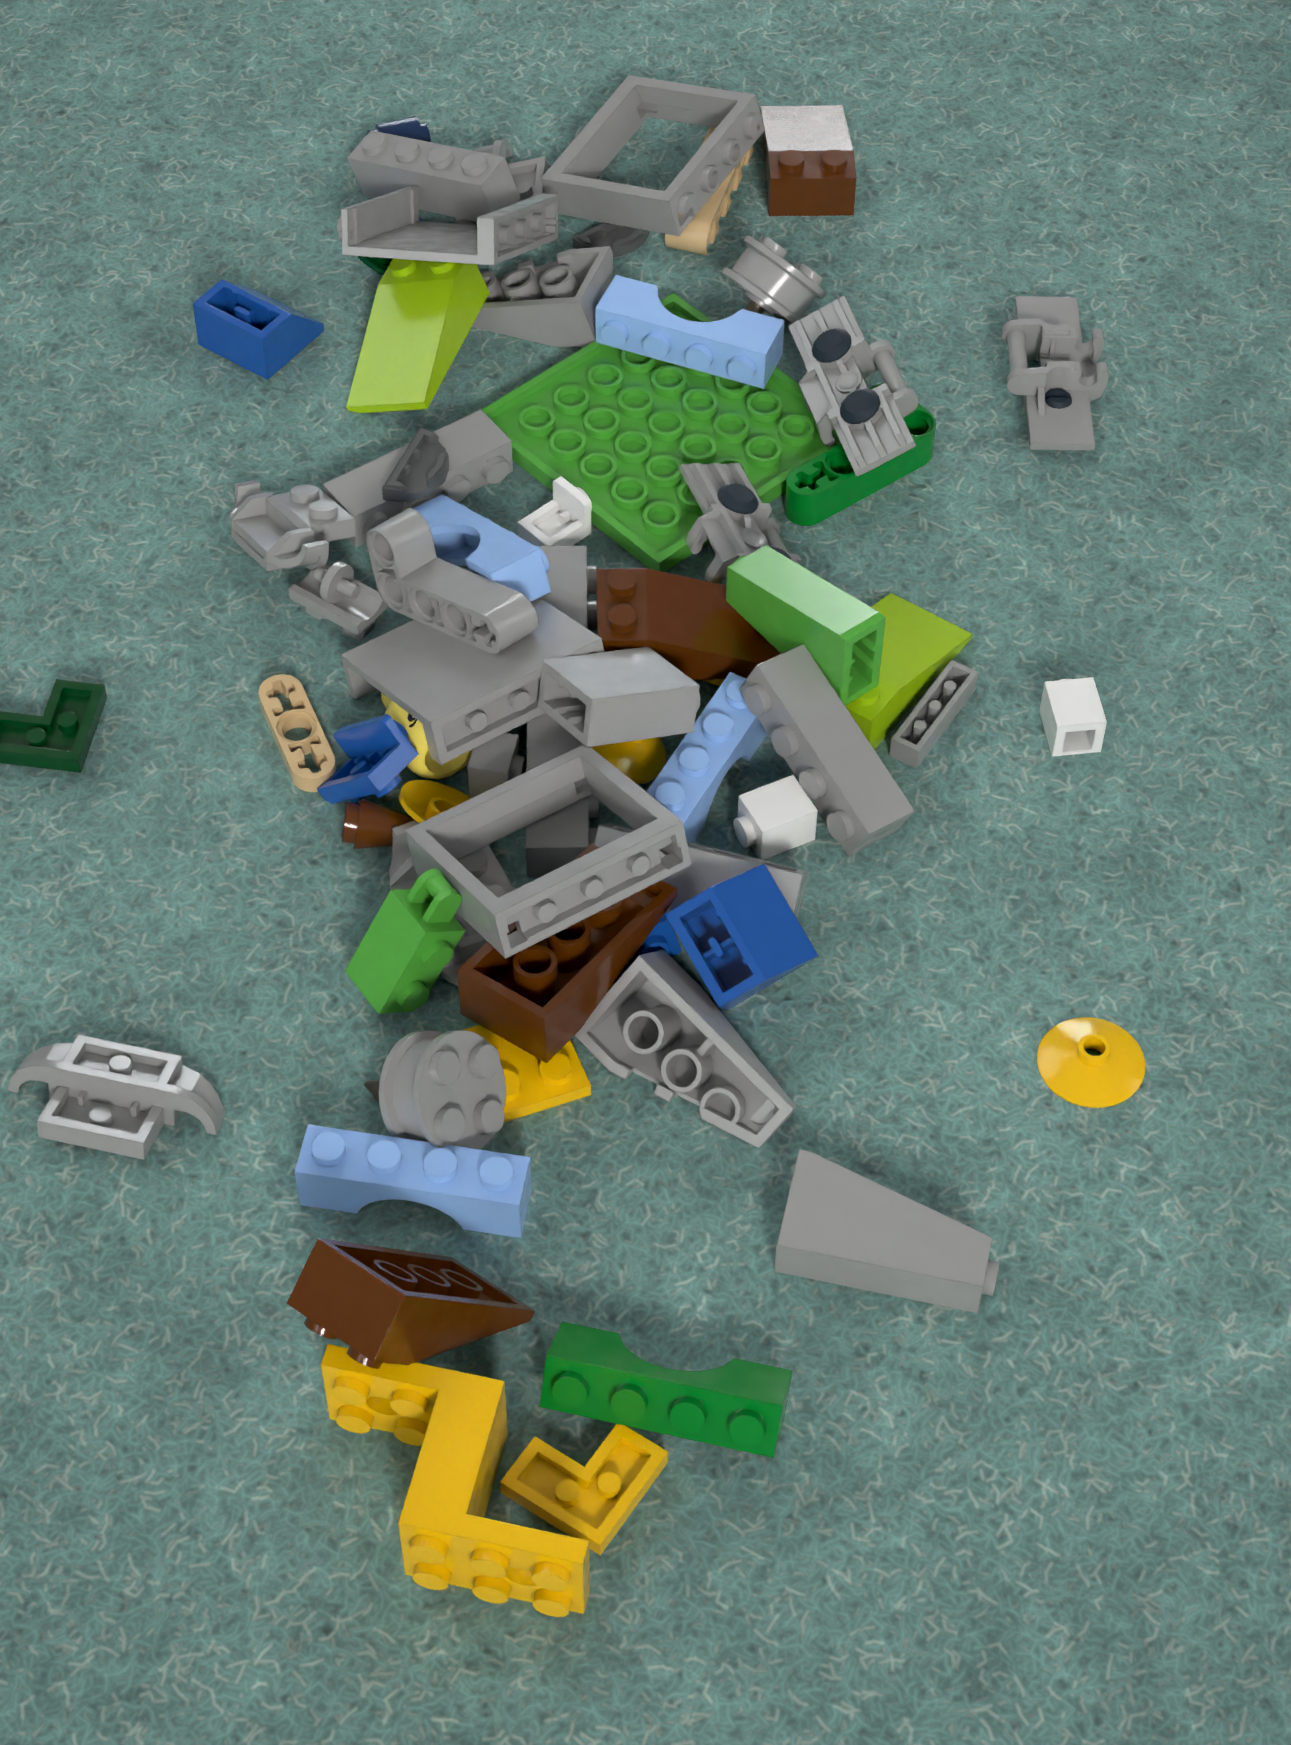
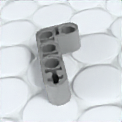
[366,508,539,654]

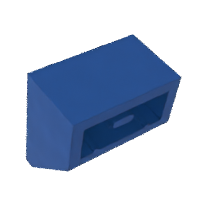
[193,279,324,380]
[665,864,819,1010]

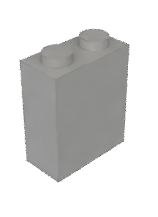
[538,647,700,747]

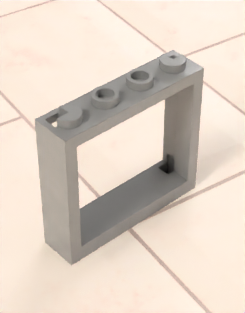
[541,75,765,236]
[405,744,692,959]

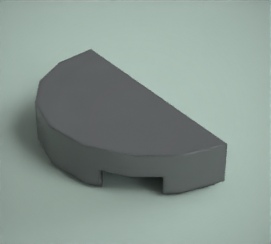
[573,222,649,257]
[382,427,449,502]

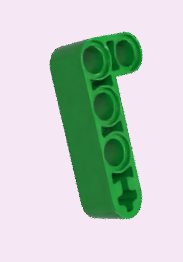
[784,383,936,526]

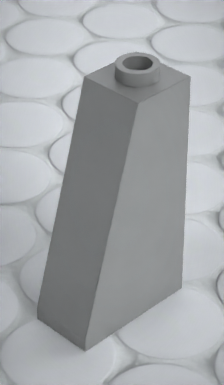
[774,1149,999,1313]

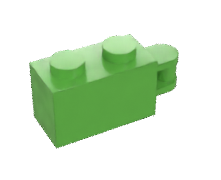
[345,868,465,1014]

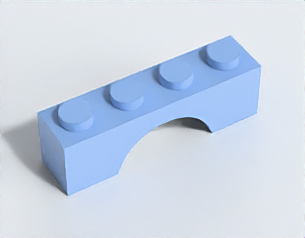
[595,275,785,389]
[413,494,551,602]
[646,672,768,843]
[294,1124,532,1238]

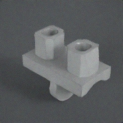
[288,561,388,640]

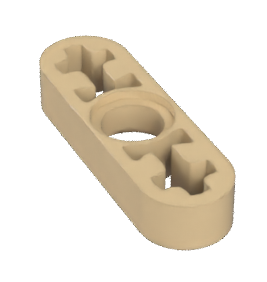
[258,674,336,792]

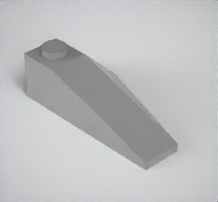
[472,246,613,348]
[574,950,797,1148]

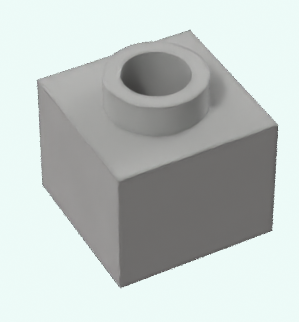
[468,733,527,797]

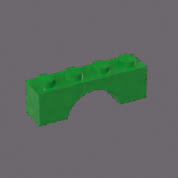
[539,1321,793,1458]

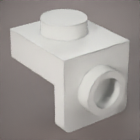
[517,476,592,546]

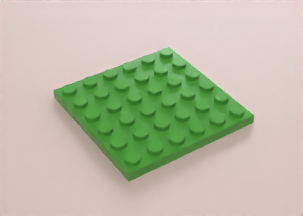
[482,293,841,572]

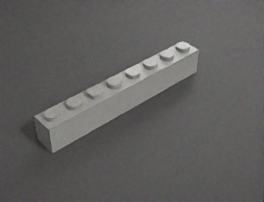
[526,546,599,877]

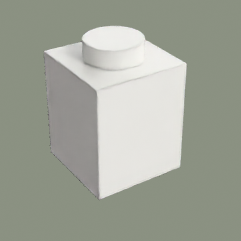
[1039,677,1107,756]
[733,775,818,860]

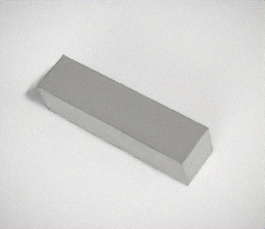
[889,660,978,769]

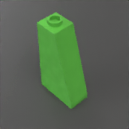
[726,545,886,705]

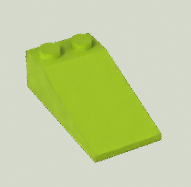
[346,259,490,413]
[845,593,973,750]

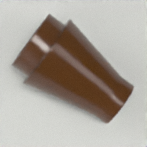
[342,798,414,849]

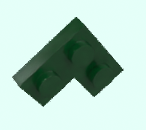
[0,679,107,773]

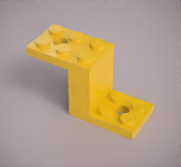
[321,1344,590,1617]

